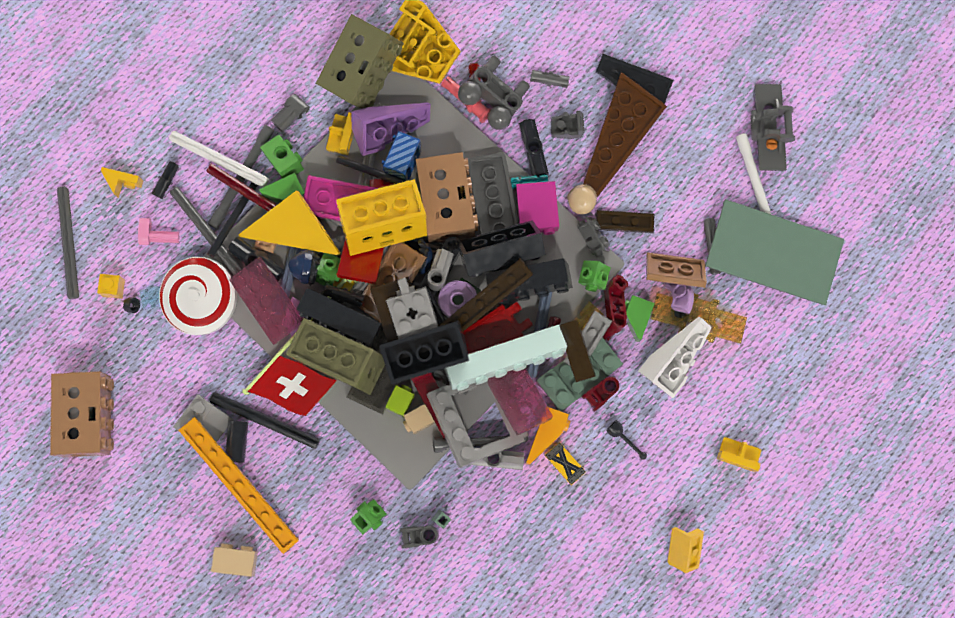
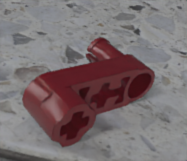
[603,275,628,341]

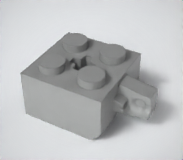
[386,277,438,339]

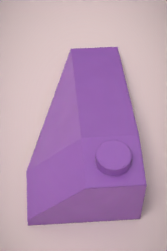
[351,102,431,156]

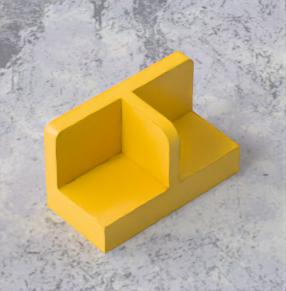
[326,112,354,156]
[717,437,761,472]
[668,527,704,573]

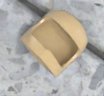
[567,185,597,215]

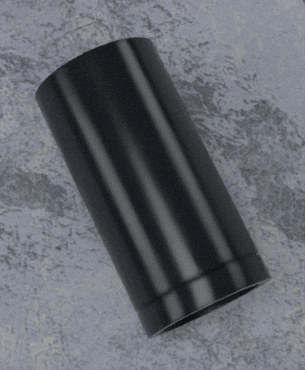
[225,421,249,463]

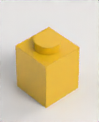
[97,274,125,299]

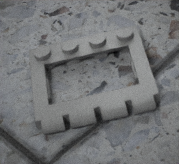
[427,376,529,469]

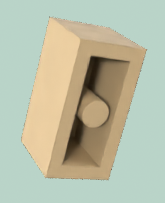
[211,543,258,577]

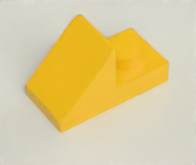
[101,167,143,198]

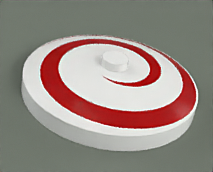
[159,257,237,335]

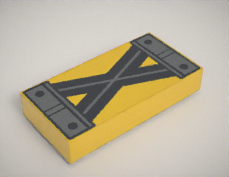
[544,442,586,485]

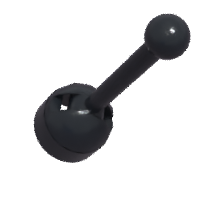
[606,420,647,460]

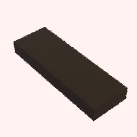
[596,210,655,234]
[559,319,596,383]

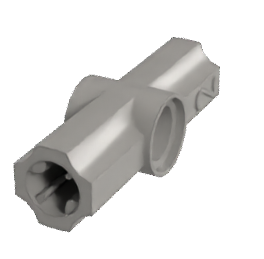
[470,448,524,470]

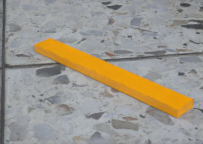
[178,417,299,554]

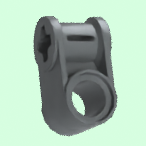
[399,526,439,549]

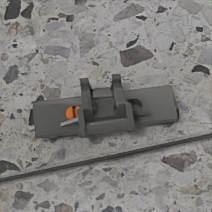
[750,84,795,171]

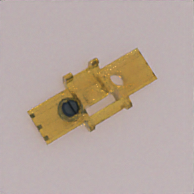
[650,293,747,344]

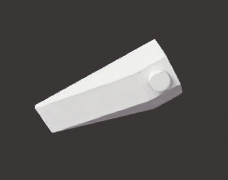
[638,317,712,398]

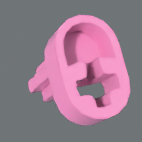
[138,218,180,245]

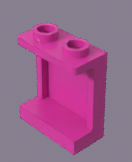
[516,181,559,235]

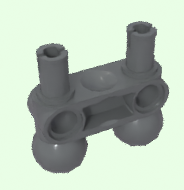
[458,56,530,130]

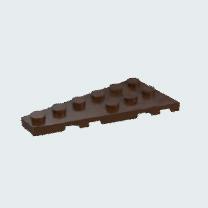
[583,72,667,198]

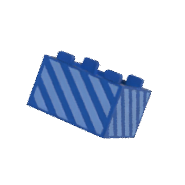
[381,131,422,181]

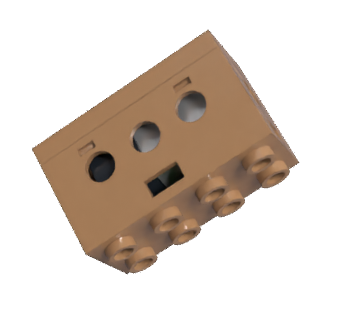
[416,152,478,243]
[50,371,114,458]

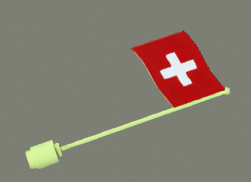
[242,279,357,416]

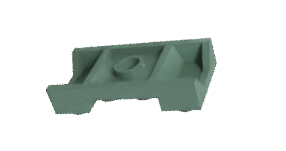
[536,337,623,412]

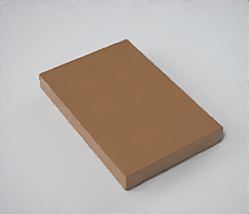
[646,252,707,288]

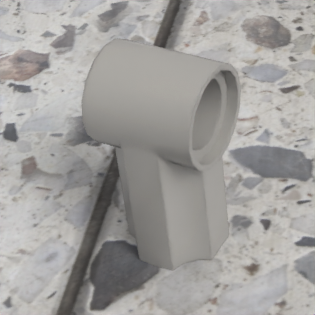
[428,249,454,291]

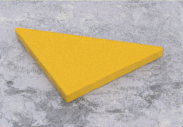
[238,191,341,255]

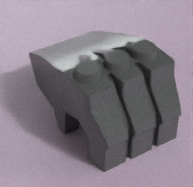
[551,111,585,139]

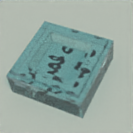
[139,286,160,310]

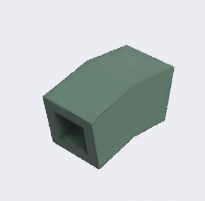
[432,510,452,529]

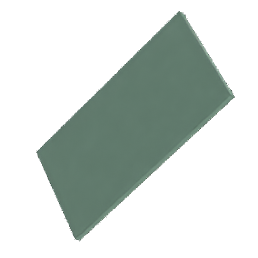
[705,199,845,305]

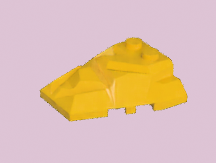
[390,0,461,84]

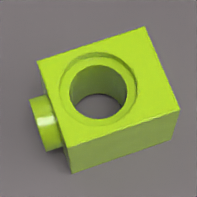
[385,385,415,417]

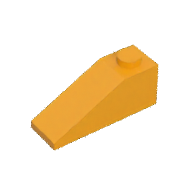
[525,406,571,465]

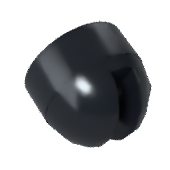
[123,297,140,313]

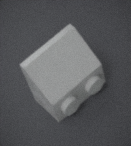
[173,395,233,442]

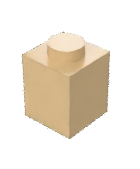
[403,404,435,435]

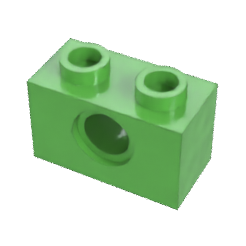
[260,135,304,178]

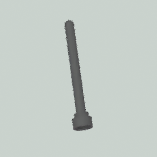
[433,435,528,453]

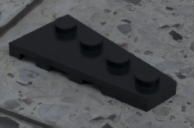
[596,54,674,104]

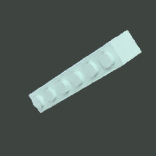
[444,325,567,391]

